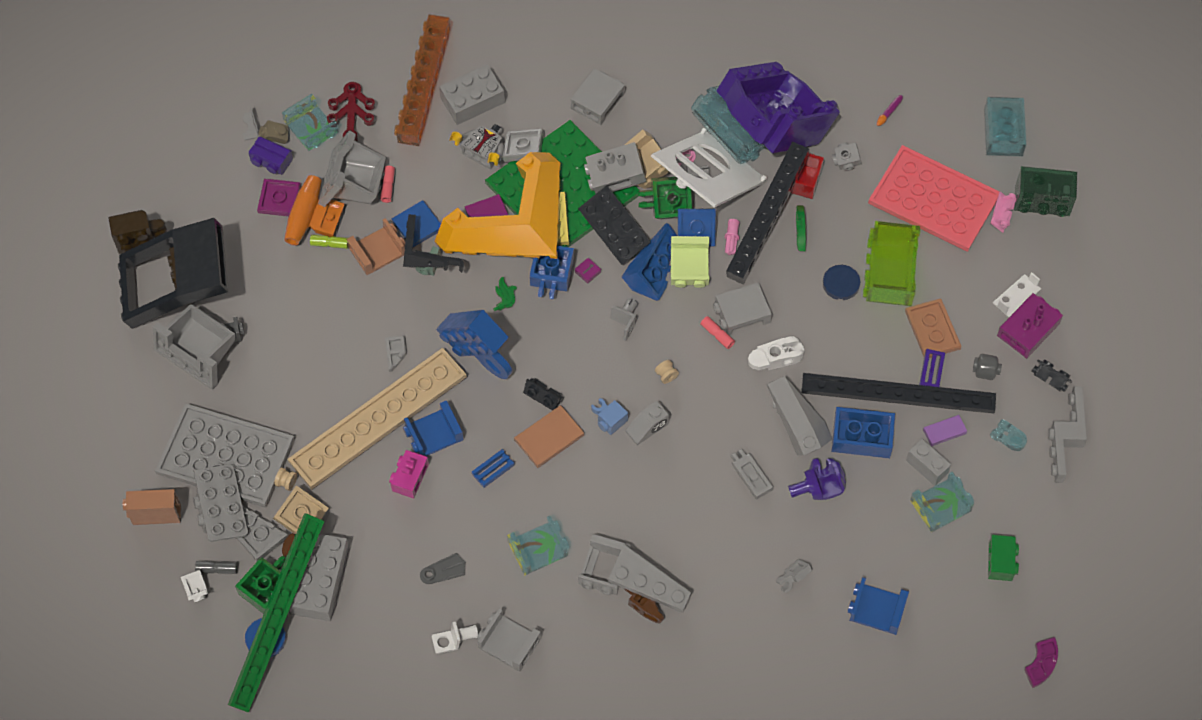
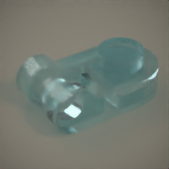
[990,419,1027,451]

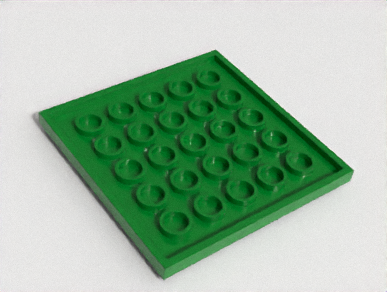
[485,120,640,247]

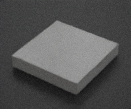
[503,129,544,162]

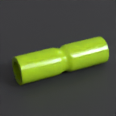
[310,234,348,249]

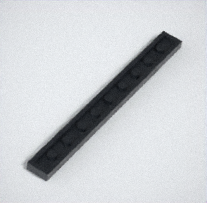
[801,373,996,414]

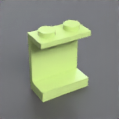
[671,236,709,288]

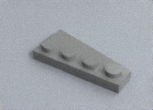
[236,505,288,561]
[608,544,691,613]

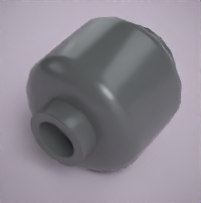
[972,354,1002,380]

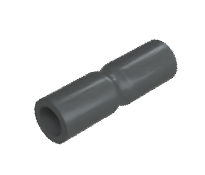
[195,561,237,574]

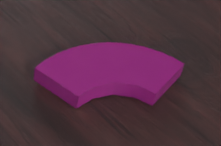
[1024,637,1058,688]

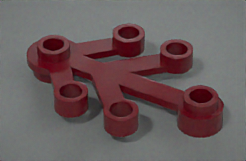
[327,82,375,142]

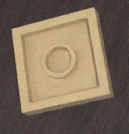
[273,486,329,534]

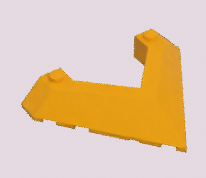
[434,152,561,259]

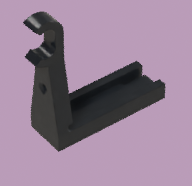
[403,214,464,273]

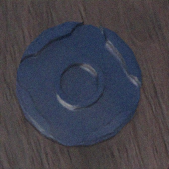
[823,264,861,300]

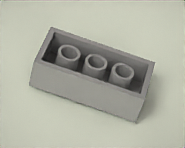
[290,534,349,621]

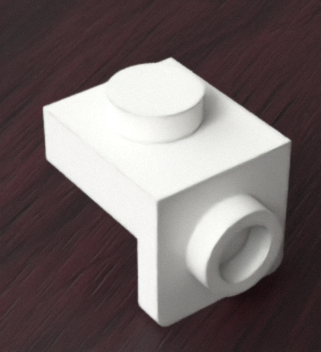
[181,570,208,602]

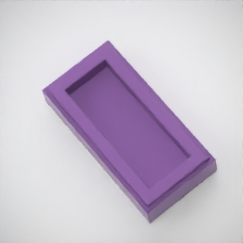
[923,415,967,447]

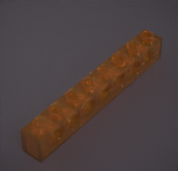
[394,14,451,146]

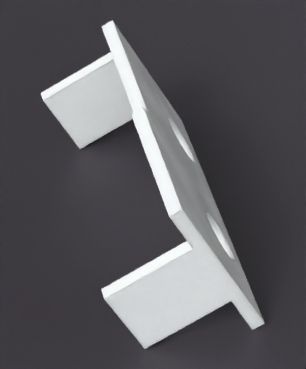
[993,272,1041,317]

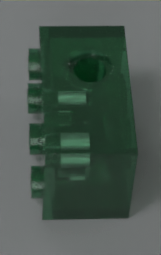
[1014,166,1077,217]

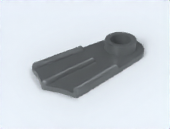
[420,553,466,584]

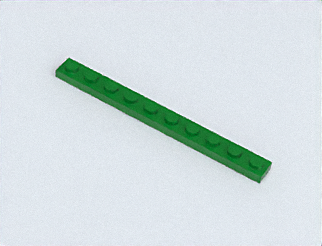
[228,513,324,712]

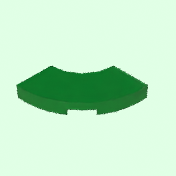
[796,205,806,251]

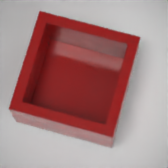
[791,153,824,199]

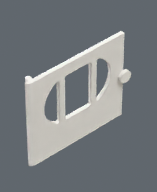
[651,128,767,208]

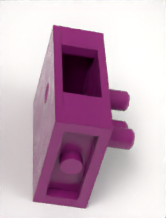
[997,293,1063,359]

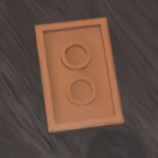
[905,298,962,358]
[514,405,584,468]

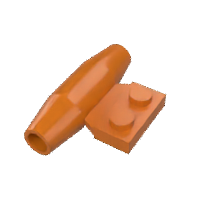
[284,175,345,245]

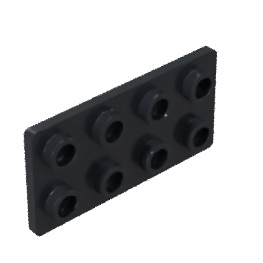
[579,186,651,265]

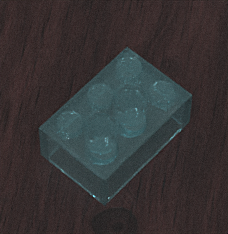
[984,97,1026,156]

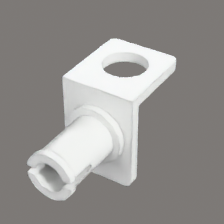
[431,622,478,654]

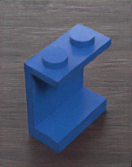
[403,400,464,456]
[847,577,909,635]

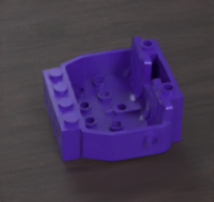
[716,62,840,154]

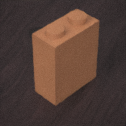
[122,489,181,525]

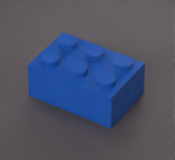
[831,407,895,459]

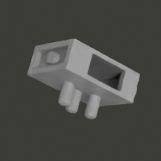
[584,142,647,193]

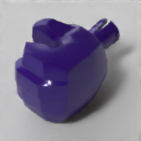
[788,459,846,500]

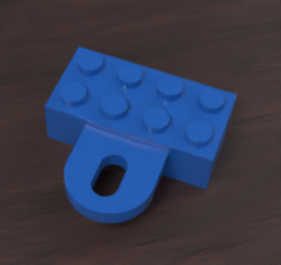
[436,310,512,379]

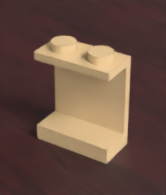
[625,130,669,189]

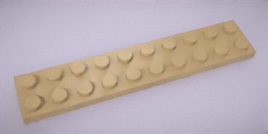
[288,348,467,490]

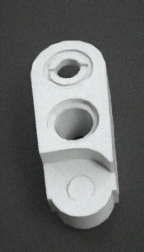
[748,336,804,370]

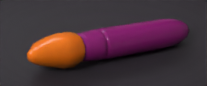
[877,95,903,126]

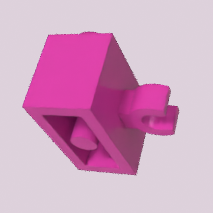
[389,450,429,499]

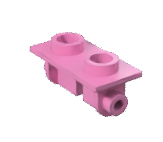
[991,192,1017,233]

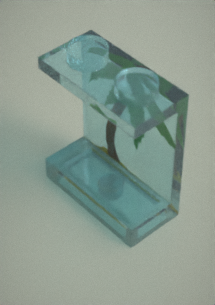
[282,94,338,151]
[910,472,974,533]
[507,516,569,576]

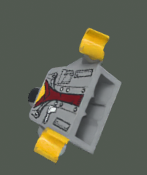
[449,124,505,170]

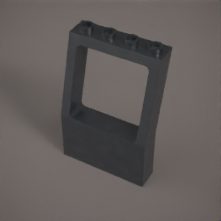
[118,218,228,329]

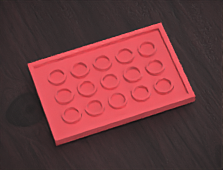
[868,145,1000,252]

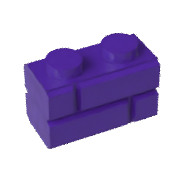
[248,137,293,175]

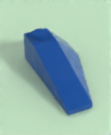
[622,223,677,301]

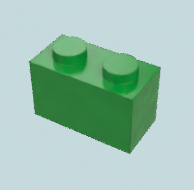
[988,535,1019,581]

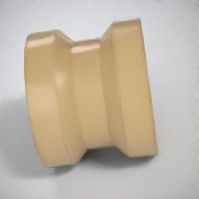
[655,360,679,384]
[274,467,297,491]

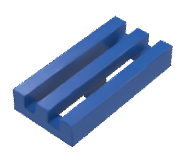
[471,449,514,488]

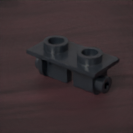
[1031,359,1072,392]
[523,378,564,411]

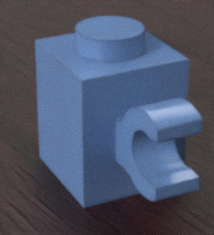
[591,398,628,435]

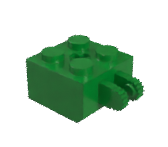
[638,177,692,218]
[235,556,286,614]

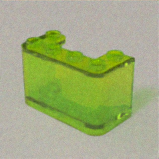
[863,221,920,306]

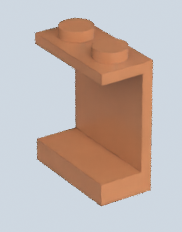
[347,218,405,275]

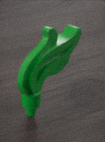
[493,277,517,311]

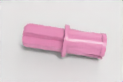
[724,219,740,255]

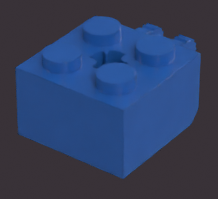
[530,246,574,299]

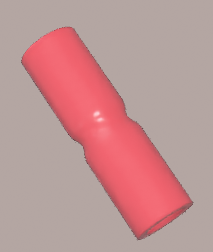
[380,166,395,203]
[700,316,735,349]

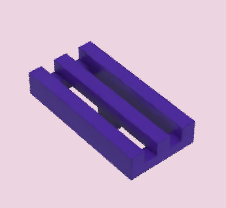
[919,349,945,387]

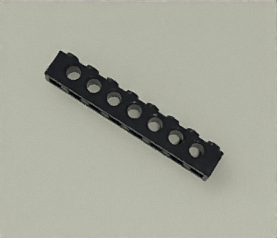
[726,141,809,285]

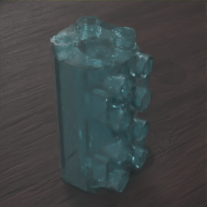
[691,86,765,164]

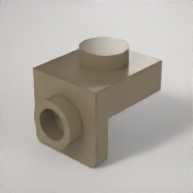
[259,120,288,144]

